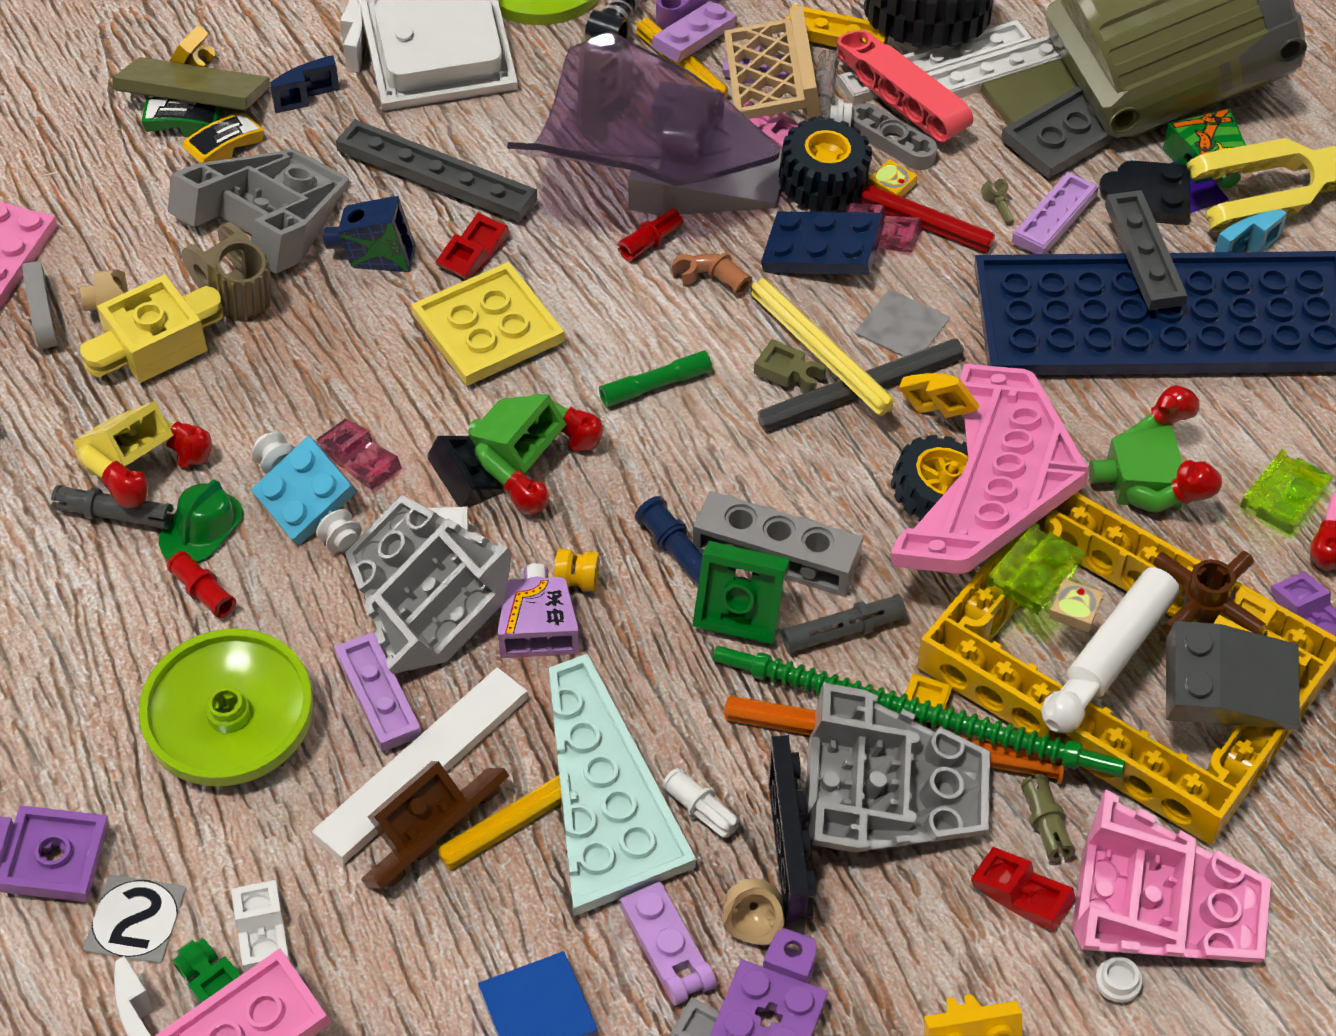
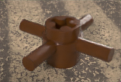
[1153,551,1266,635]

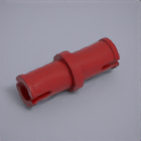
[167,551,237,619]

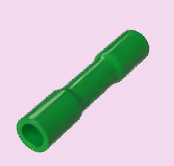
[599,350,712,408]

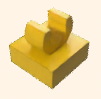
[169,25,216,67]

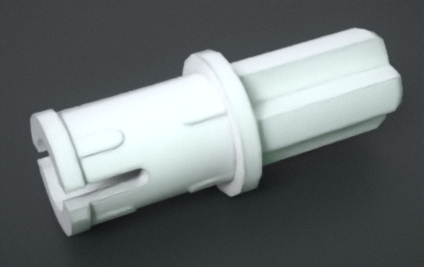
[662,768,739,838]

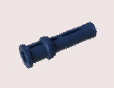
[635,496,703,587]

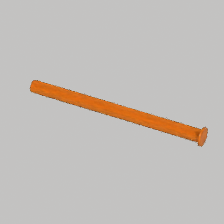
[724,696,1065,784]

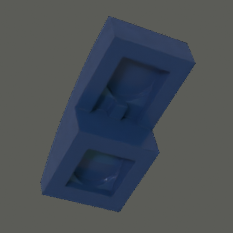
[270,55,340,113]

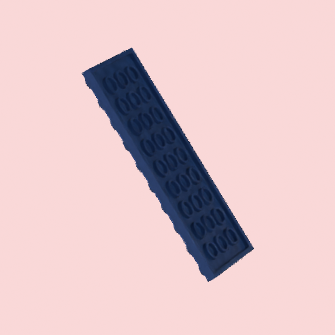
[974,251,1336,375]

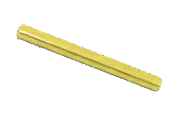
[751,278,894,416]

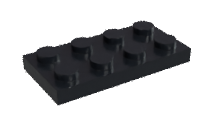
[768,735,816,935]

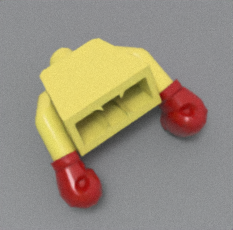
[74,401,212,508]

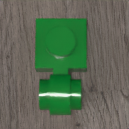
[172,938,241,1004]

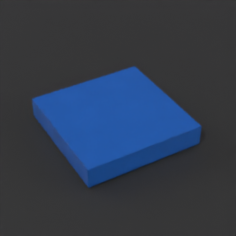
[478,951,598,1036]

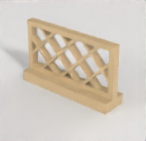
[724,5,822,121]

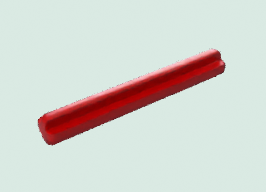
[860,185,995,253]

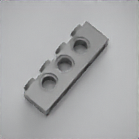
[693,491,863,597]

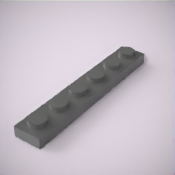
[336,119,538,222]

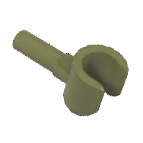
[981,179,1014,225]

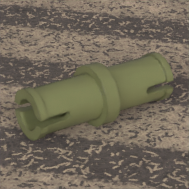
[1020,774,1076,863]

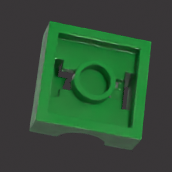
[692,541,790,644]

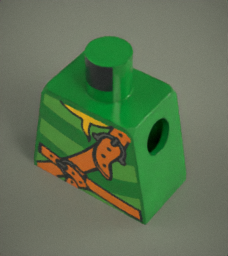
[1163,109,1246,189]

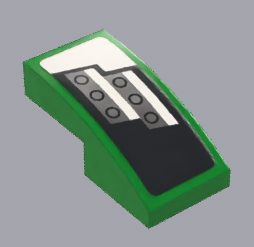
[141,97,222,137]

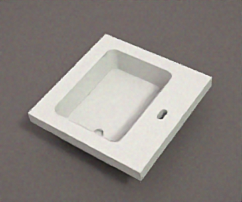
[358,0,518,111]

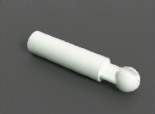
[1041,567,1180,733]

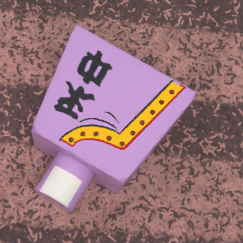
[498,563,579,658]

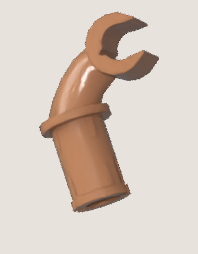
[672,253,753,296]

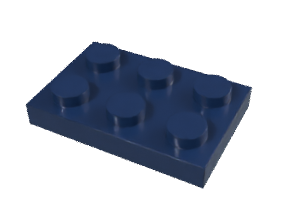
[761,211,885,275]

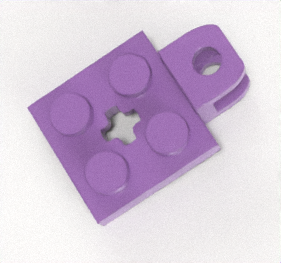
[0,805,109,902]
[710,929,828,1036]

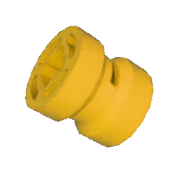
[554,548,600,593]

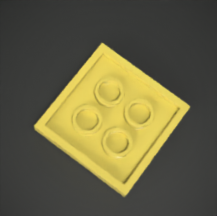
[411,261,565,387]

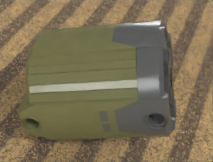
[1045,0,1307,139]

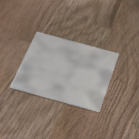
[854,289,951,356]

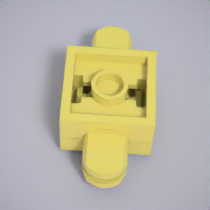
[80,274,224,383]

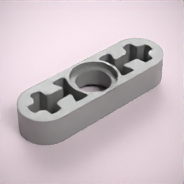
[851,103,937,170]
[22,260,59,350]

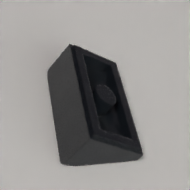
[427,436,503,508]

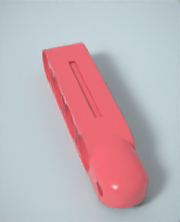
[837,30,973,143]

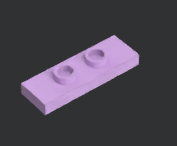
[1011,172,1099,254]

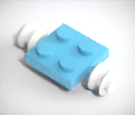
[250,432,362,553]

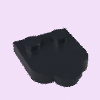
[1099,160,1190,225]

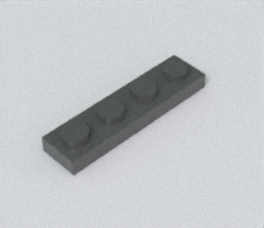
[1105,190,1188,311]

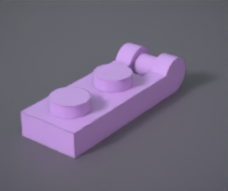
[620,881,717,1006]

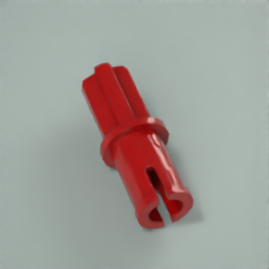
[617,209,684,262]

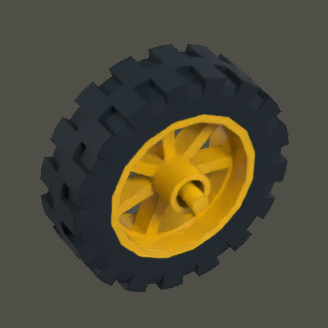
[891,435,968,522]

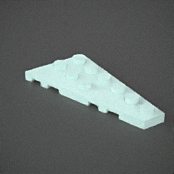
[549,653,696,917]

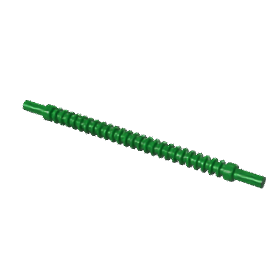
[713,645,1125,778]

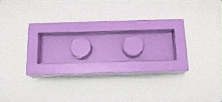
[651,1,737,63]
[334,632,422,752]

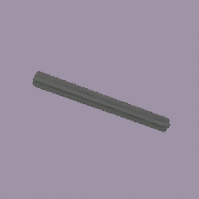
[758,338,964,432]

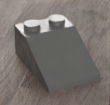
[1166,621,1300,730]

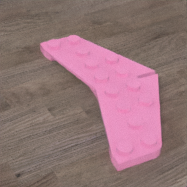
[891,364,1088,575]

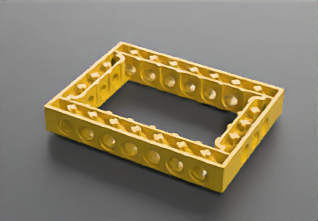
[917,492,1336,846]

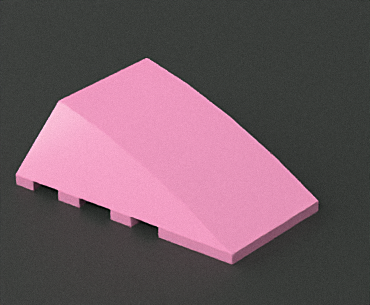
[1072,789,1271,963]

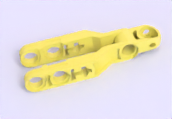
[1186,138,1336,232]

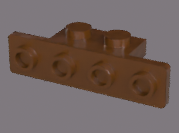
[361,761,509,889]

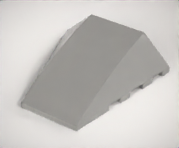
[345,495,512,674]

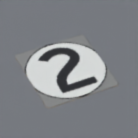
[83,875,186,963]

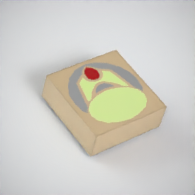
[1049,578,1104,632]

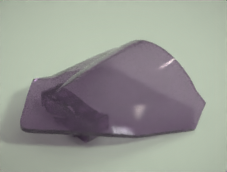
[507,31,780,186]

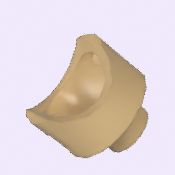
[80,270,128,322]
[722,878,784,945]

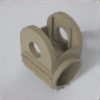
[182,222,272,322]

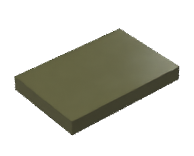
[981,59,1078,125]

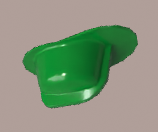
[159,479,243,563]

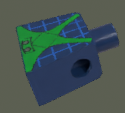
[323,196,416,272]

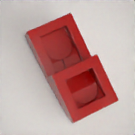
[435,212,510,280]
[971,847,1075,932]

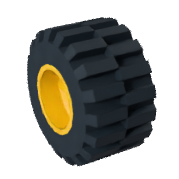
[778,118,872,212]

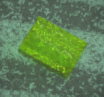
[1240,449,1333,535]
[987,523,1085,615]

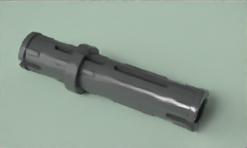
[51,485,174,530]
[781,594,907,654]

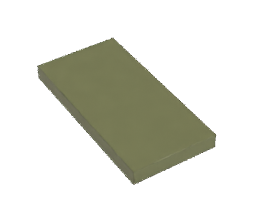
[112,57,270,111]

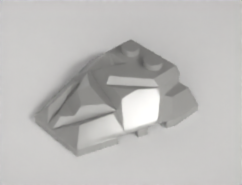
[803,683,990,852]

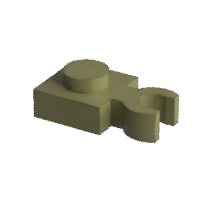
[754,339,826,392]

